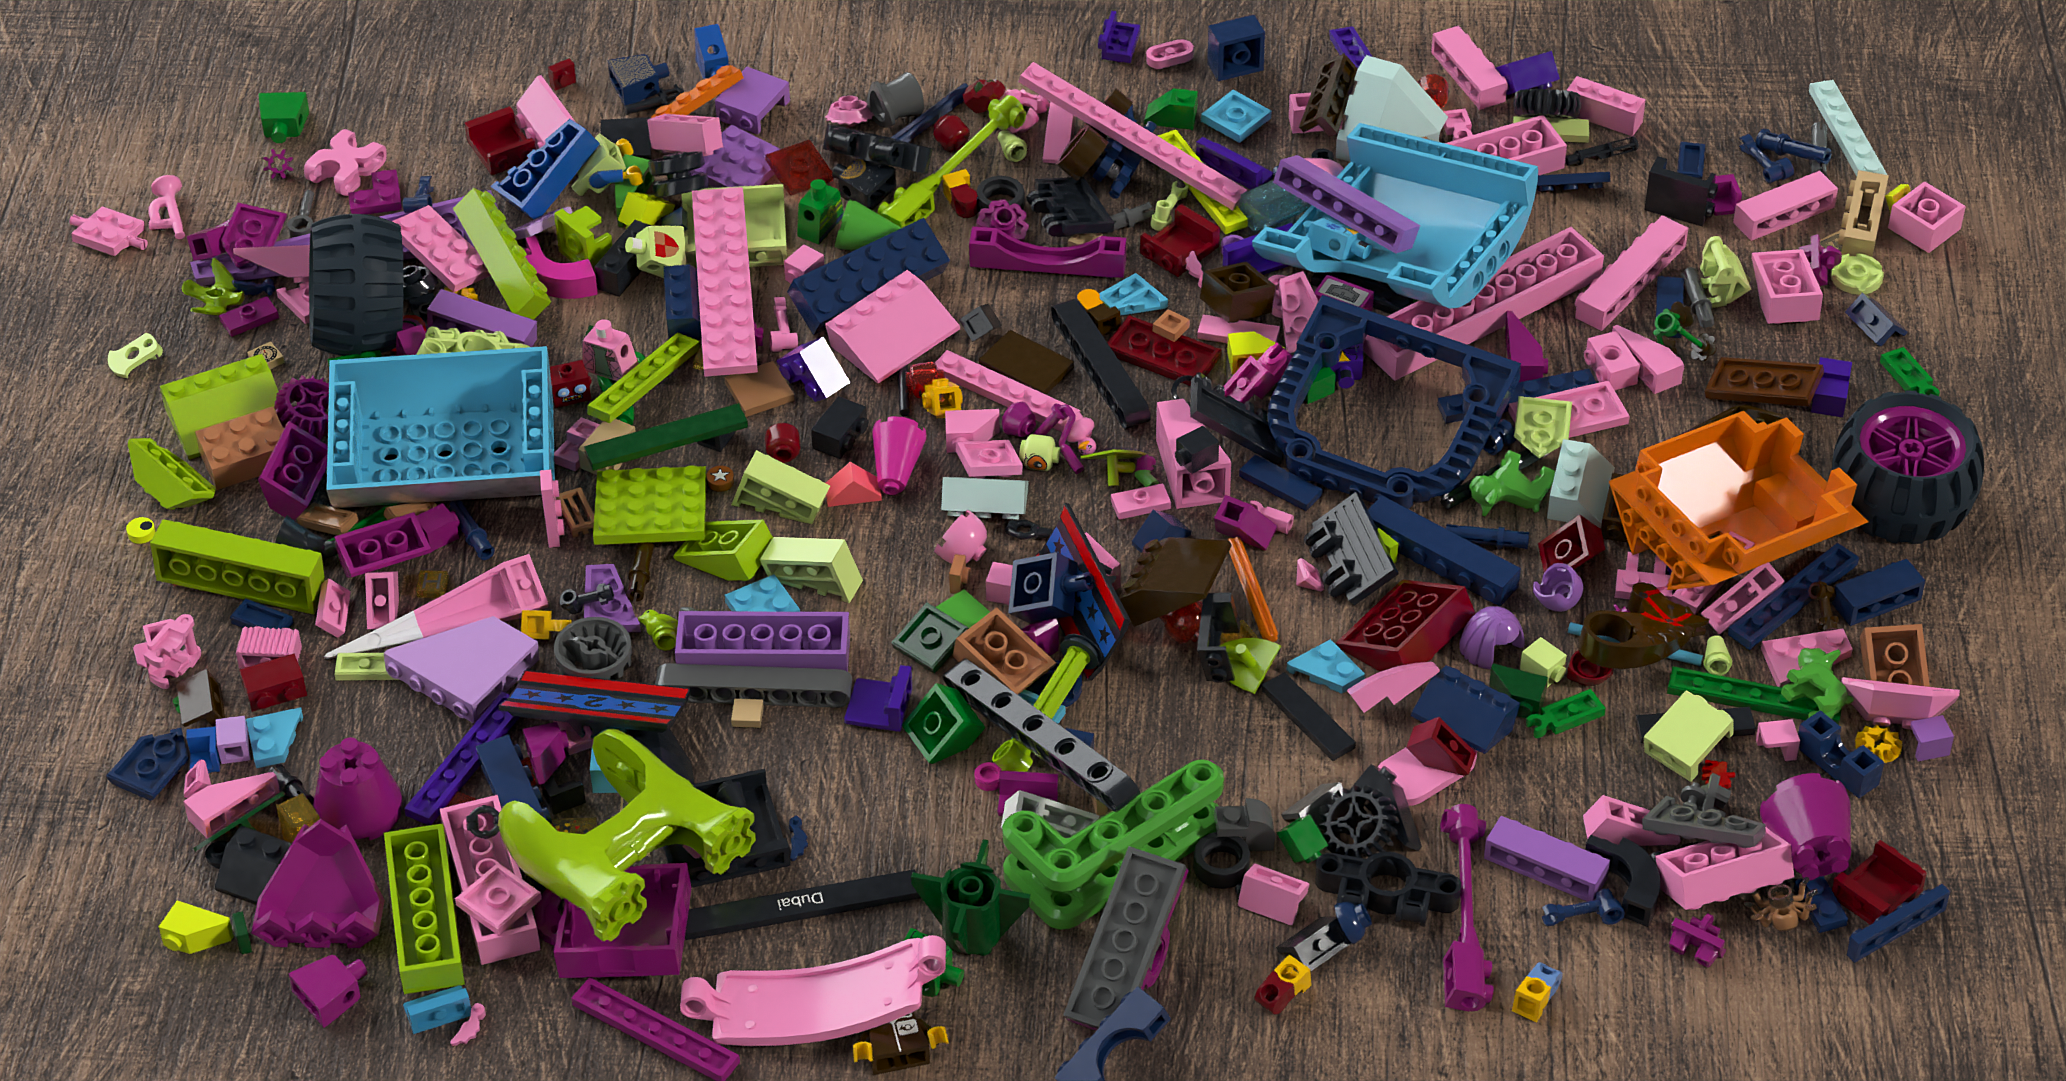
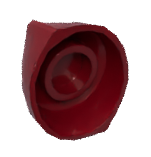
[1566,650,1614,686]

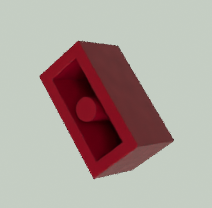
[239,653,307,712]

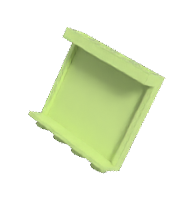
[681,184,787,269]

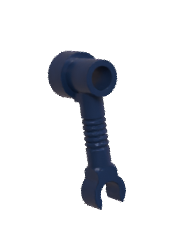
[1739,134,1794,184]
[403,176,434,213]
[1542,889,1625,926]

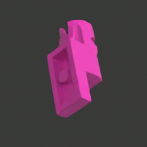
[1224,342,1292,404]

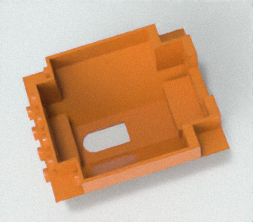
[1609,411,1869,590]

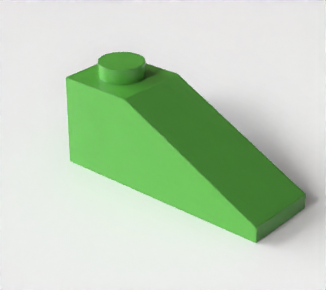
[615,154,655,227]

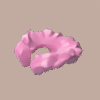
[999,89,1050,134]

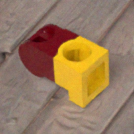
[942,169,978,218]
[1254,955,1311,1015]

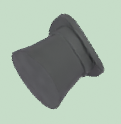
[867,72,924,128]

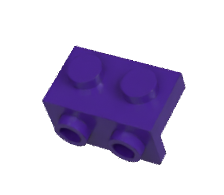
[1098,11,1140,63]

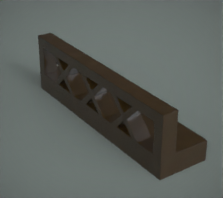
[1299,53,1358,137]

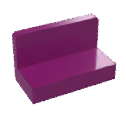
[998,770,1059,816]

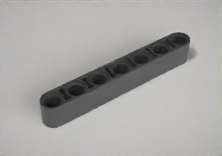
[655,663,852,708]

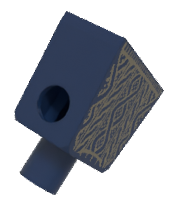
[607,54,670,105]

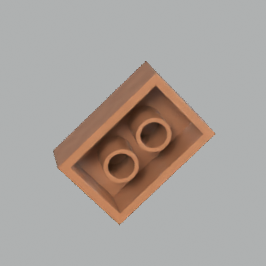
[195,406,284,490]

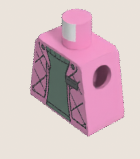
[582,320,639,381]

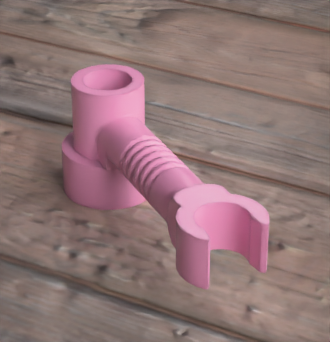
[769,297,798,352]

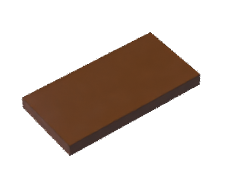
[1704,357,1824,406]

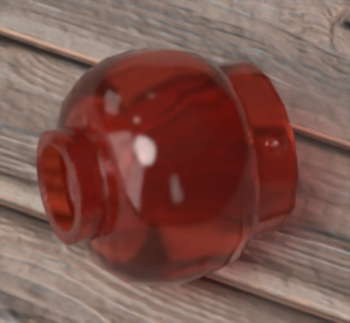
[1159,600,1203,643]

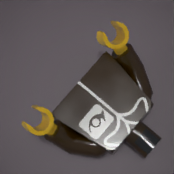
[853,1012,949,1075]

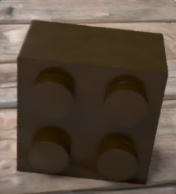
[1200,261,1276,323]

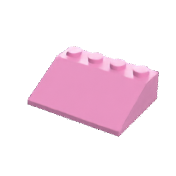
[825,270,960,384]

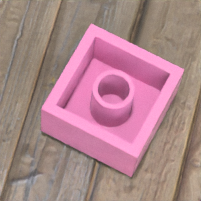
[1888,181,1966,253]

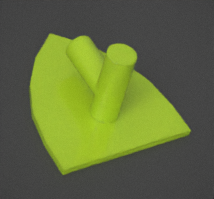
[1081,449,1147,486]
[1220,638,1281,694]

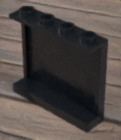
[663,769,791,888]

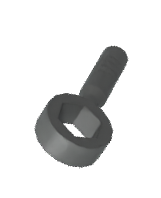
[288,190,314,238]

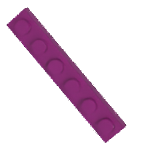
[571,977,740,1081]

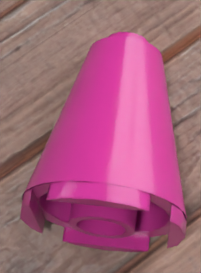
[872,416,926,495]

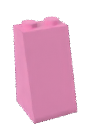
[1156,399,1231,509]

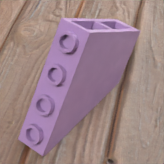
[384,616,539,723]

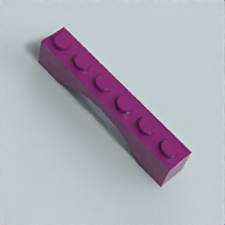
[969,226,1126,278]

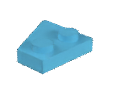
[1099,273,1168,315]
[1287,639,1365,693]

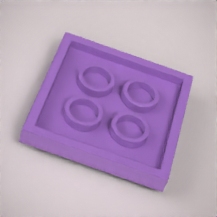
[691,125,790,188]

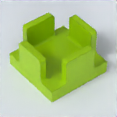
[554,206,613,273]

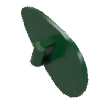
[193,791,285,852]

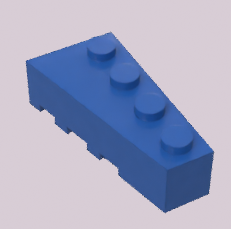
[490,119,600,220]

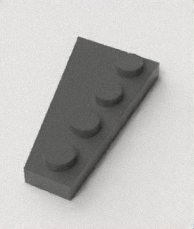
[1642,796,1766,848]

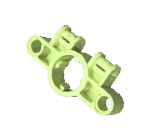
[416,326,530,355]

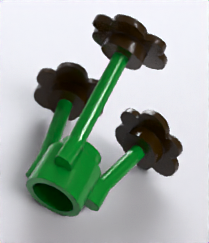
[1652,302,1717,361]

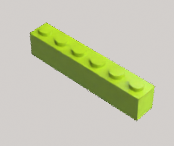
[453,188,551,320]

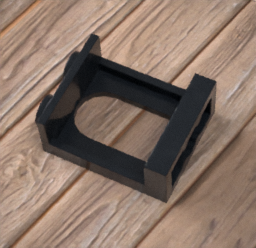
[1197,593,1241,683]

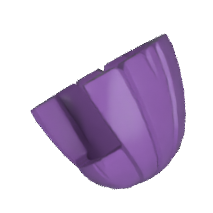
[1459,606,1525,669]

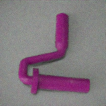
[1033,403,1084,474]

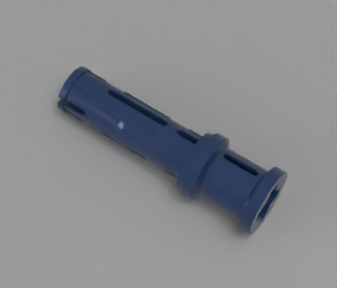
[1756,128,1832,164]

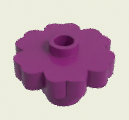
[976,199,1029,242]

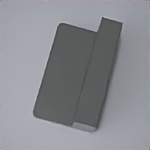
[1281,782,1343,832]

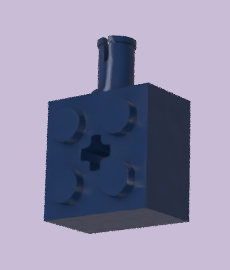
[1008,552,1095,624]

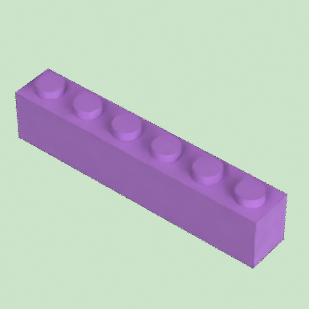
[1273,155,1420,254]

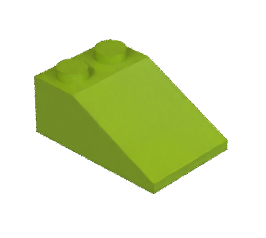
[673,519,773,581]

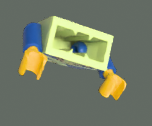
[571,133,643,196]

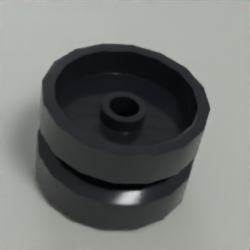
[648,151,710,197]

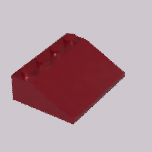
[1336,579,1476,672]

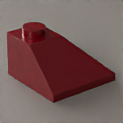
[1538,514,1605,572]

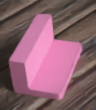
[1238,864,1310,925]

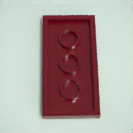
[1107,315,1222,386]

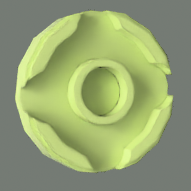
[1831,253,1884,295]

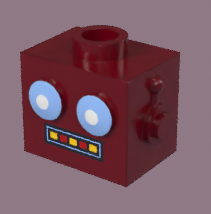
[550,360,592,408]

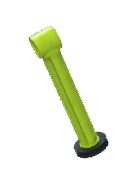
[992,634,1102,772]

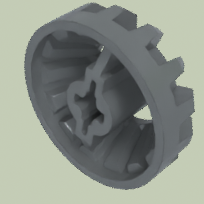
[554,617,632,680]

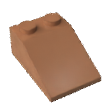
[953,607,1056,695]
[1860,624,1930,687]

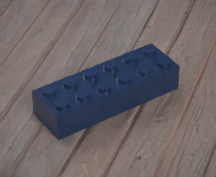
[787,218,950,335]

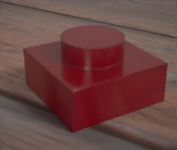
[548,58,576,91]

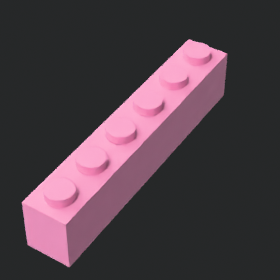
[1575,215,1688,331]

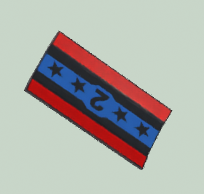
[1035,503,1130,681]
[499,670,690,739]

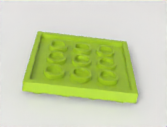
[593,466,706,545]

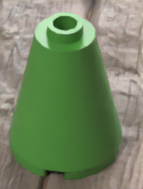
[835,200,901,251]

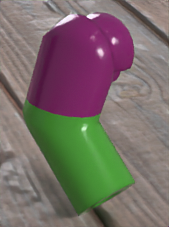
[1135,455,1159,487]

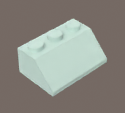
[1547,439,1615,528]
[941,477,1029,519]

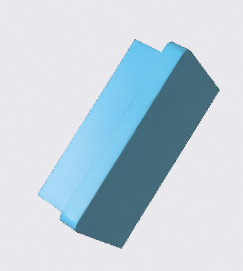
[403,985,471,1034]

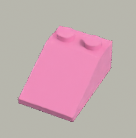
[1752,249,1823,324]

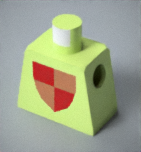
[625,226,686,278]

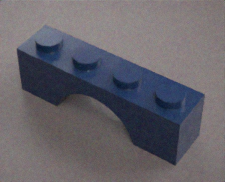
[1054,986,1171,1081]

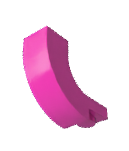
[524,235,598,299]

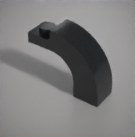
[1585,835,1660,927]

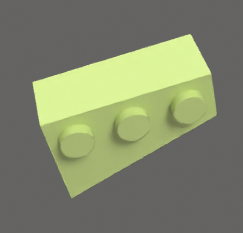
[760,537,863,603]

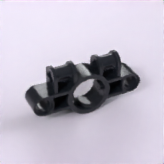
[822,124,933,174]
[1315,851,1461,927]

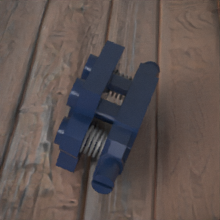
[1092,115,1156,199]

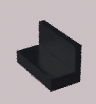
[1276,916,1351,971]

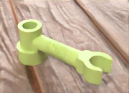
[1151,181,1189,231]

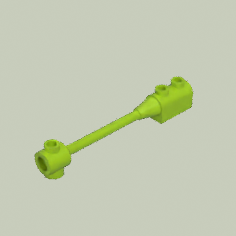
[878,95,1026,228]

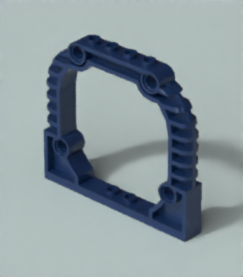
[1268,295,1521,509]

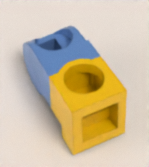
[1512,962,1563,1023]

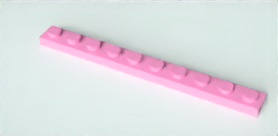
[1019,62,1247,211]

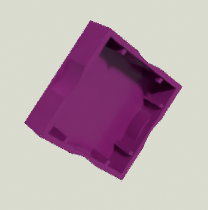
[554,863,692,978]

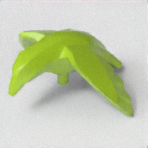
[182,258,245,315]

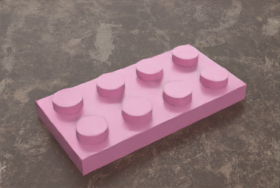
[392,205,491,293]
[1508,380,1630,438]

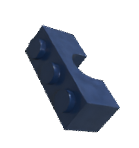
[1798,710,1884,798]

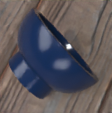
[1335,902,1372,944]

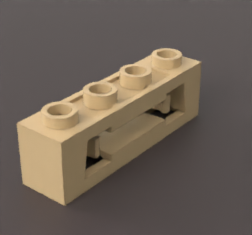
[1838,170,1889,257]

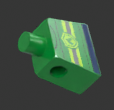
[797,179,844,245]

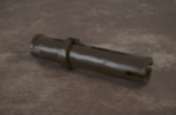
[626,542,655,602]

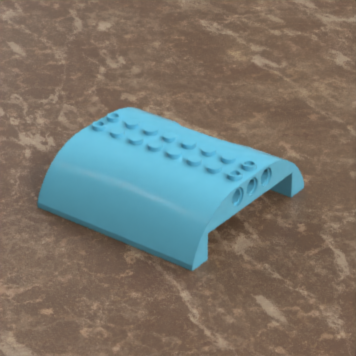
[1252,123,1538,308]

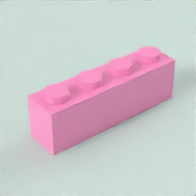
[1431,26,1508,110]
[1733,171,1838,241]

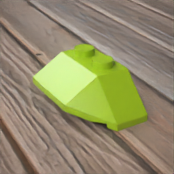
[128,438,216,510]

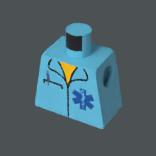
[1307,216,1372,260]

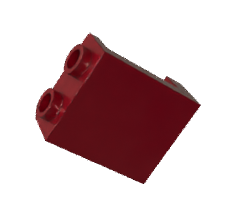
[464,106,536,176]
[1140,204,1220,277]
[1832,840,1927,925]

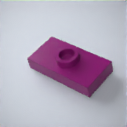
[219,296,279,337]

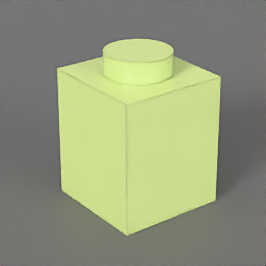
[1520,637,1567,687]

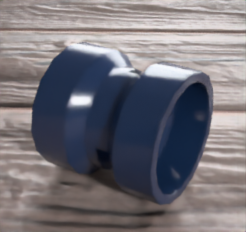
[1483,419,1517,455]

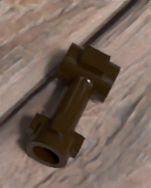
[1808,581,1839,632]

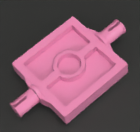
[69,206,148,256]

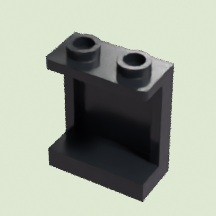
[1644,156,1718,227]

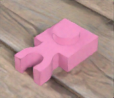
[1443,108,1473,141]

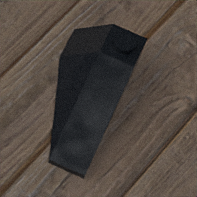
[628,728,694,784]

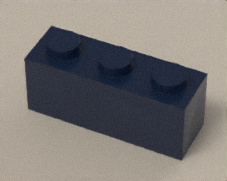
[1832,558,1926,626]

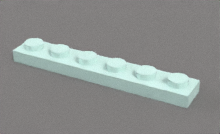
[1809,80,1887,176]

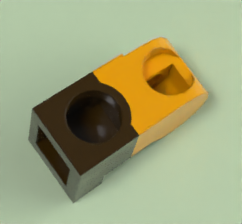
[1077,289,1121,336]

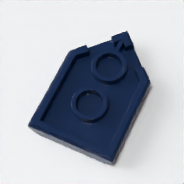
[106,728,188,801]

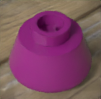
[1001,402,1036,437]

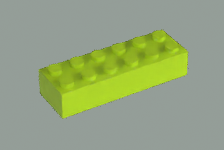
[150,519,325,614]
[384,824,465,994]

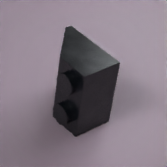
[215,825,292,905]

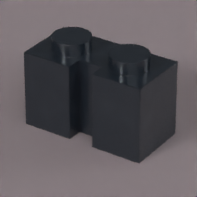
[811,396,869,459]

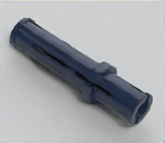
[1446,524,1530,549]

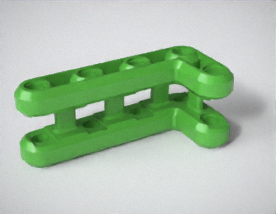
[1002,760,1224,929]

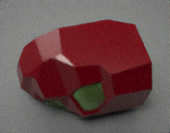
[963,79,1006,114]

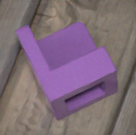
[1910,715,1954,761]

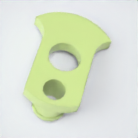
[108,333,163,378]

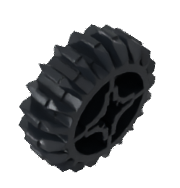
[1513,89,1581,119]
[1319,785,1399,859]

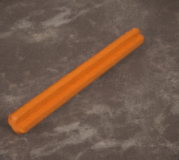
[1228,537,1278,642]

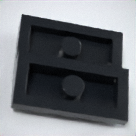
[600,117,652,160]

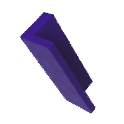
[1196,137,1273,192]
[1223,223,1293,275]

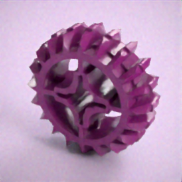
[274,375,329,440]

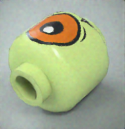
[1019,434,1060,471]

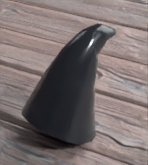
[275,515,338,560]

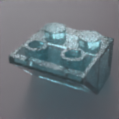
[1240,180,1311,232]

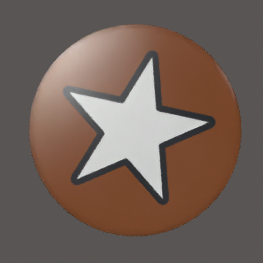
[706,466,734,492]

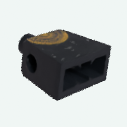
[832,158,896,210]

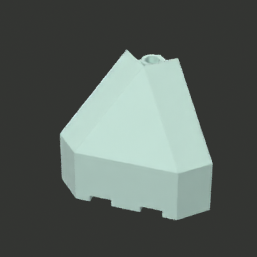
[1336,55,1448,162]

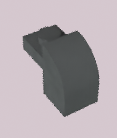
[1214,798,1275,851]

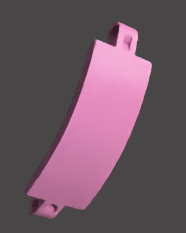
[680,935,946,1046]

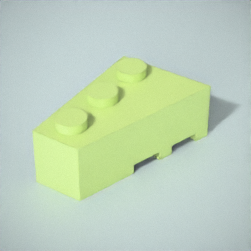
[732,450,830,524]

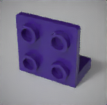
[844,665,912,732]

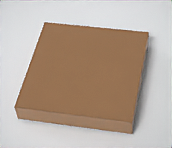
[724,361,795,417]

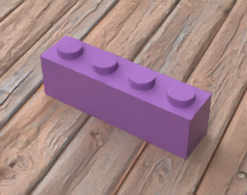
[427,289,537,347]
[1484,816,1610,901]

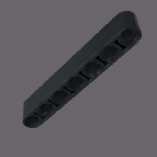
[1051,298,1151,429]

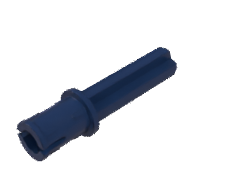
[449,500,495,560]

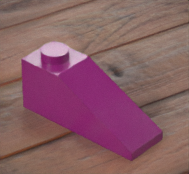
[1505,311,1548,382]
[523,722,569,784]

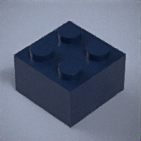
[1207,15,1265,81]

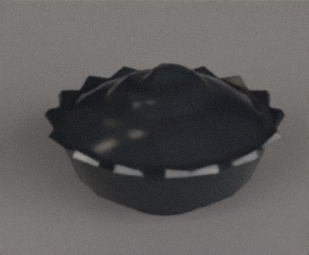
[403,265,439,301]

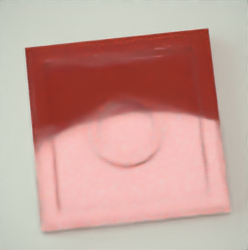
[765,139,834,196]

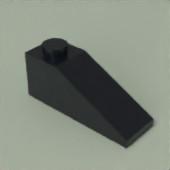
[1349,764,1422,851]

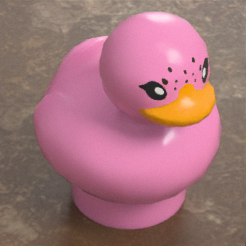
[1062,411,1096,455]

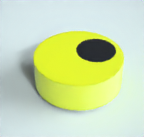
[126,517,156,544]

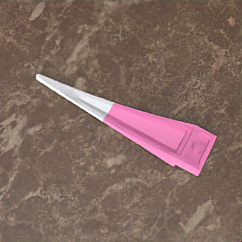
[324,554,549,659]

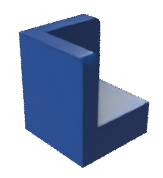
[186,727,220,773]

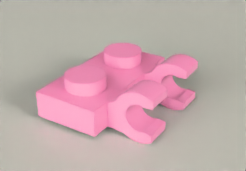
[1615,552,1672,601]

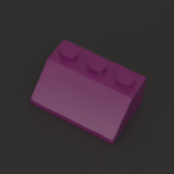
[258,421,328,520]
[335,512,432,578]

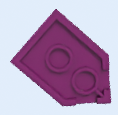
[220,203,287,267]

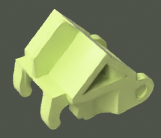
[1700,236,1751,308]

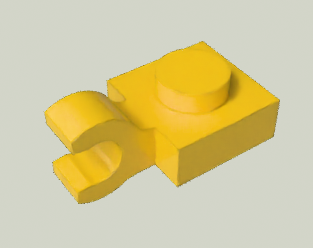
[521,610,572,639]

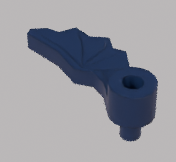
[232,279,275,296]
[789,816,808,861]

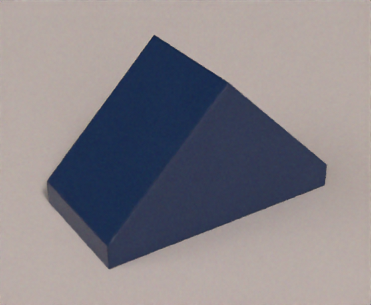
[1132,509,1192,553]

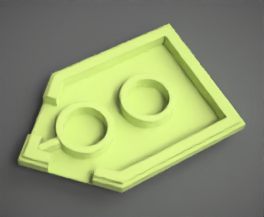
[1514,396,1572,458]

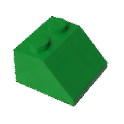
[902,683,986,764]

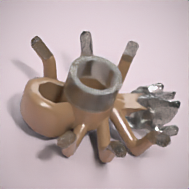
[1743,877,1818,932]

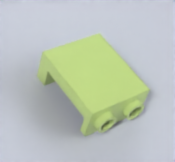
[1644,690,1733,782]

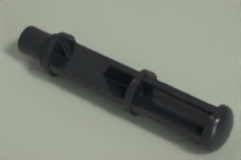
[1565,136,1639,166]

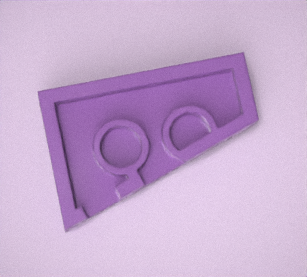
[584,564,641,632]

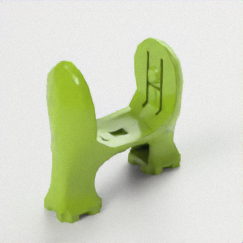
[498,729,756,942]

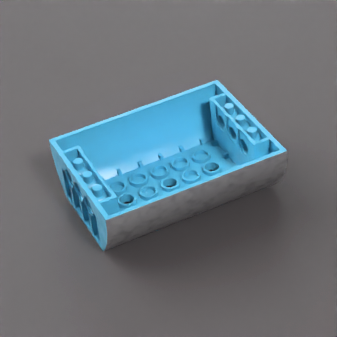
[327,346,555,508]

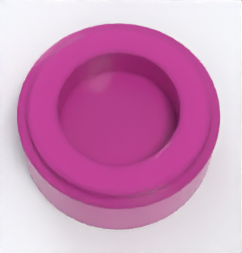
[974,762,1003,791]

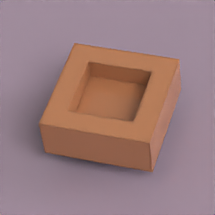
[1153,309,1190,342]
[949,554,970,594]

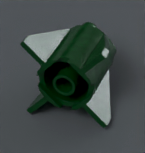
[911,839,1031,956]

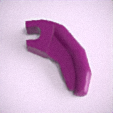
[534,889,562,946]

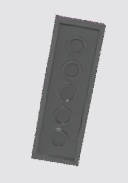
[1064,846,1188,1031]

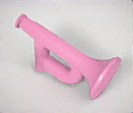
[148,175,185,239]

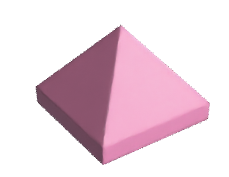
[1296,558,1324,592]
[184,759,211,798]

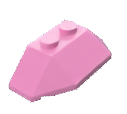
[1841,677,1960,730]

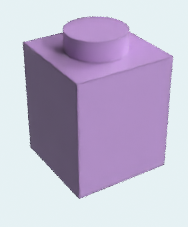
[216,716,250,764]

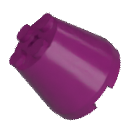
[313,737,402,840]
[1760,773,1851,880]

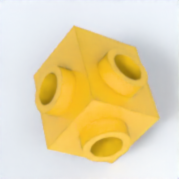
[922,378,963,418]

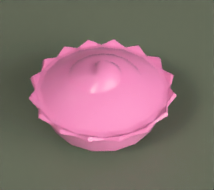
[825,96,874,127]

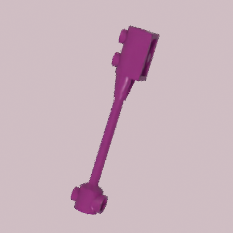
[1440,804,1493,1012]

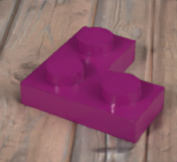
[348,169,402,215]

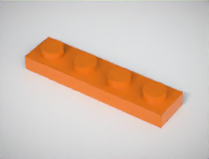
[651,65,744,118]

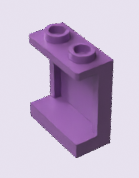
[715,67,790,134]

